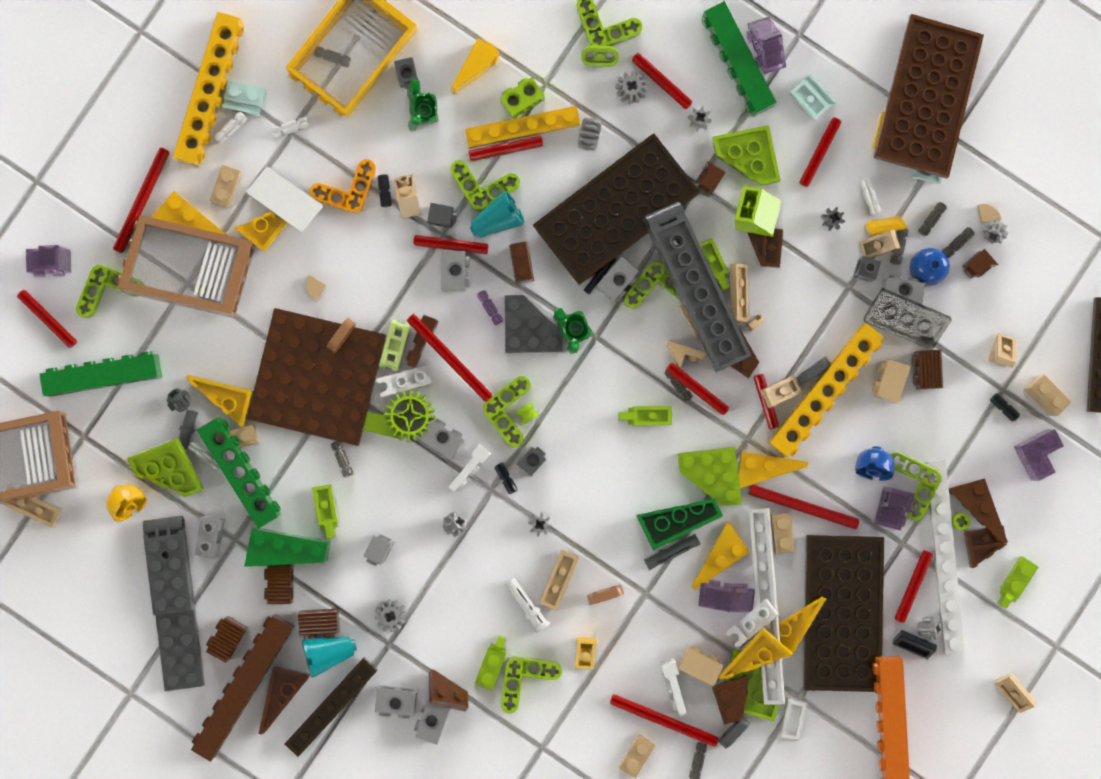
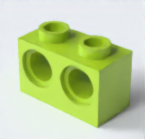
[500,77,545,119]

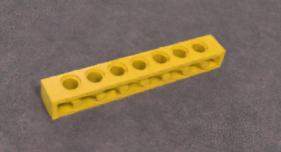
[173,12,244,167]
[767,323,884,457]

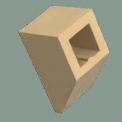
[394,174,421,219]

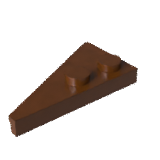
[949,478,1008,545]
[258,666,310,735]

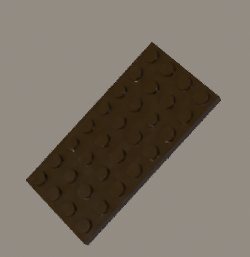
[533,133,701,286]
[803,535,884,692]

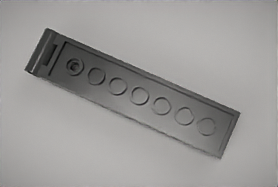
[643,201,751,372]
[143,516,205,691]

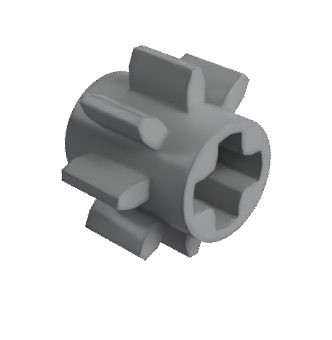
[688,106,712,132]
[983,220,1008,244]
[442,512,466,537]
[528,512,552,537]
[917,617,941,641]

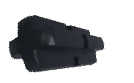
[377,174,392,208]
[990,393,1020,421]
[494,463,518,494]

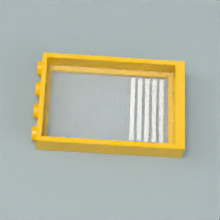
[285,0,418,118]

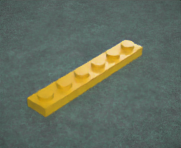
[465,106,580,149]

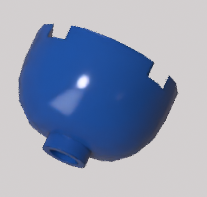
[909,248,950,287]
[855,446,894,481]

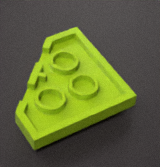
[712,125,781,186]
[127,438,204,497]
[677,447,742,506]
[724,648,779,722]

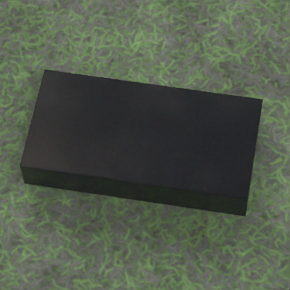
[892,630,937,660]

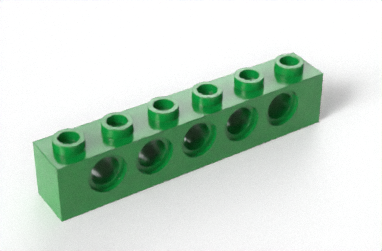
[197,416,281,529]

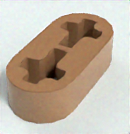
[327,318,356,353]
[587,584,624,605]

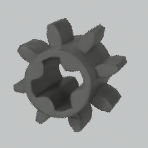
[821,207,845,231]
[166,389,191,412]

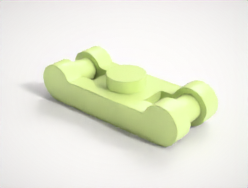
[379,319,411,372]

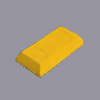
[864,216,907,235]

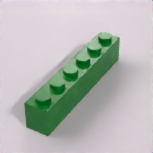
[701,1,777,117]
[39,351,162,397]

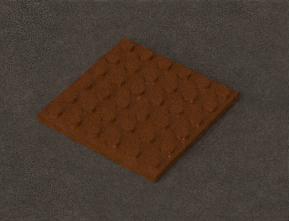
[247,308,386,446]

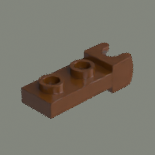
[406,315,439,368]

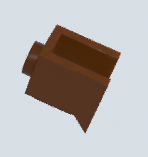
[698,161,726,195]
[962,249,999,279]

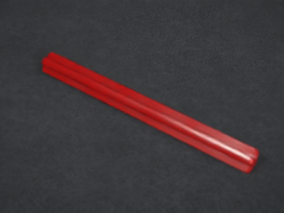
[113,147,170,253]
[407,314,492,402]
[748,484,859,529]
[610,694,719,747]

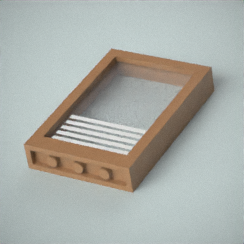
[117,215,255,318]
[0,410,77,504]

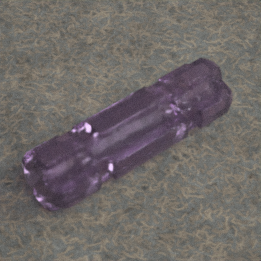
[477,290,503,325]

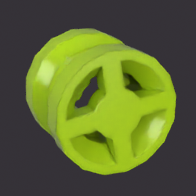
[516,402,540,425]

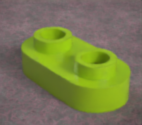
[581,45,619,67]

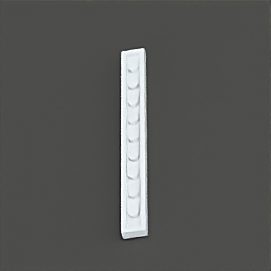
[925,460,965,654]
[749,508,785,705]

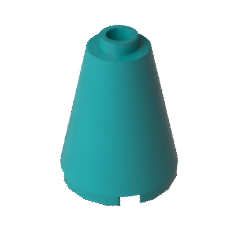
[470,191,525,238]
[302,636,357,678]

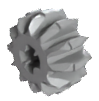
[615,71,648,104]
[577,118,601,151]
[375,599,408,632]

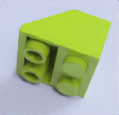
[734,186,781,237]

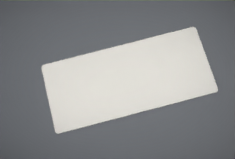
[246,167,323,232]

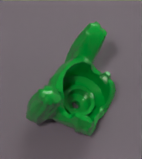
[407,79,438,132]
[553,308,593,354]

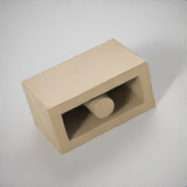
[872,359,911,403]
[1023,375,1071,416]
[677,645,724,686]

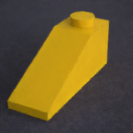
[451,38,500,94]

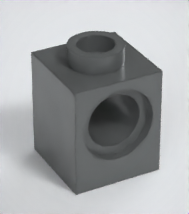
[394,57,418,89]
[427,203,457,228]
[853,256,881,282]
[517,446,546,476]

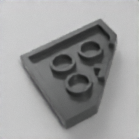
[505,295,563,353]

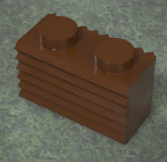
[509,241,534,284]
[912,350,943,390]
[264,564,294,604]
[298,608,340,639]
[206,616,248,663]

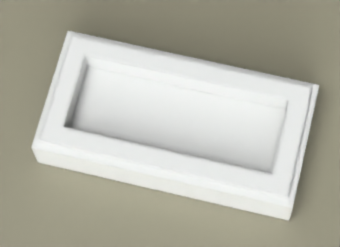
[779,698,807,741]

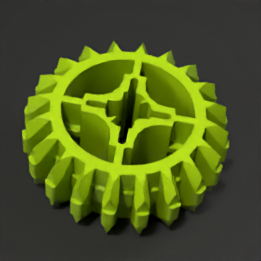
[384,390,436,442]

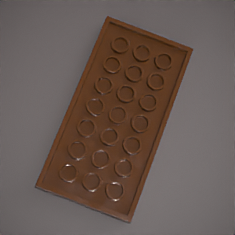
[873,14,984,179]

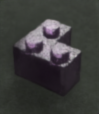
[746,17,786,74]
[26,245,71,277]
[1013,429,1064,481]
[874,487,916,531]
[698,580,755,612]

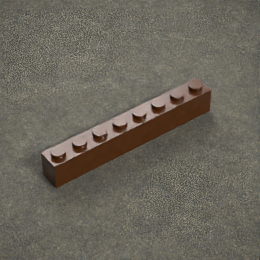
[191,614,295,762]

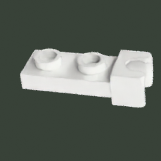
[376,365,432,398]
[449,444,492,492]
[726,599,779,648]
[660,658,687,715]

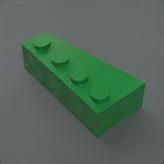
[636,498,723,551]
[244,527,331,567]

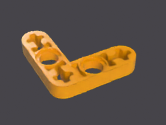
[310,159,376,213]

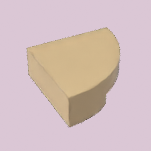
[977,204,1002,224]
[306,275,326,302]
[746,314,765,331]

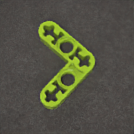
[576,0,642,46]
[451,160,520,211]
[624,261,679,309]
[76,265,145,318]
[483,376,530,447]
[890,452,942,521]
[501,656,562,714]

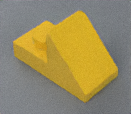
[575,638,597,669]

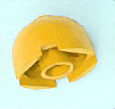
[106,485,147,522]

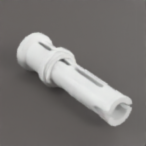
[505,578,550,633]

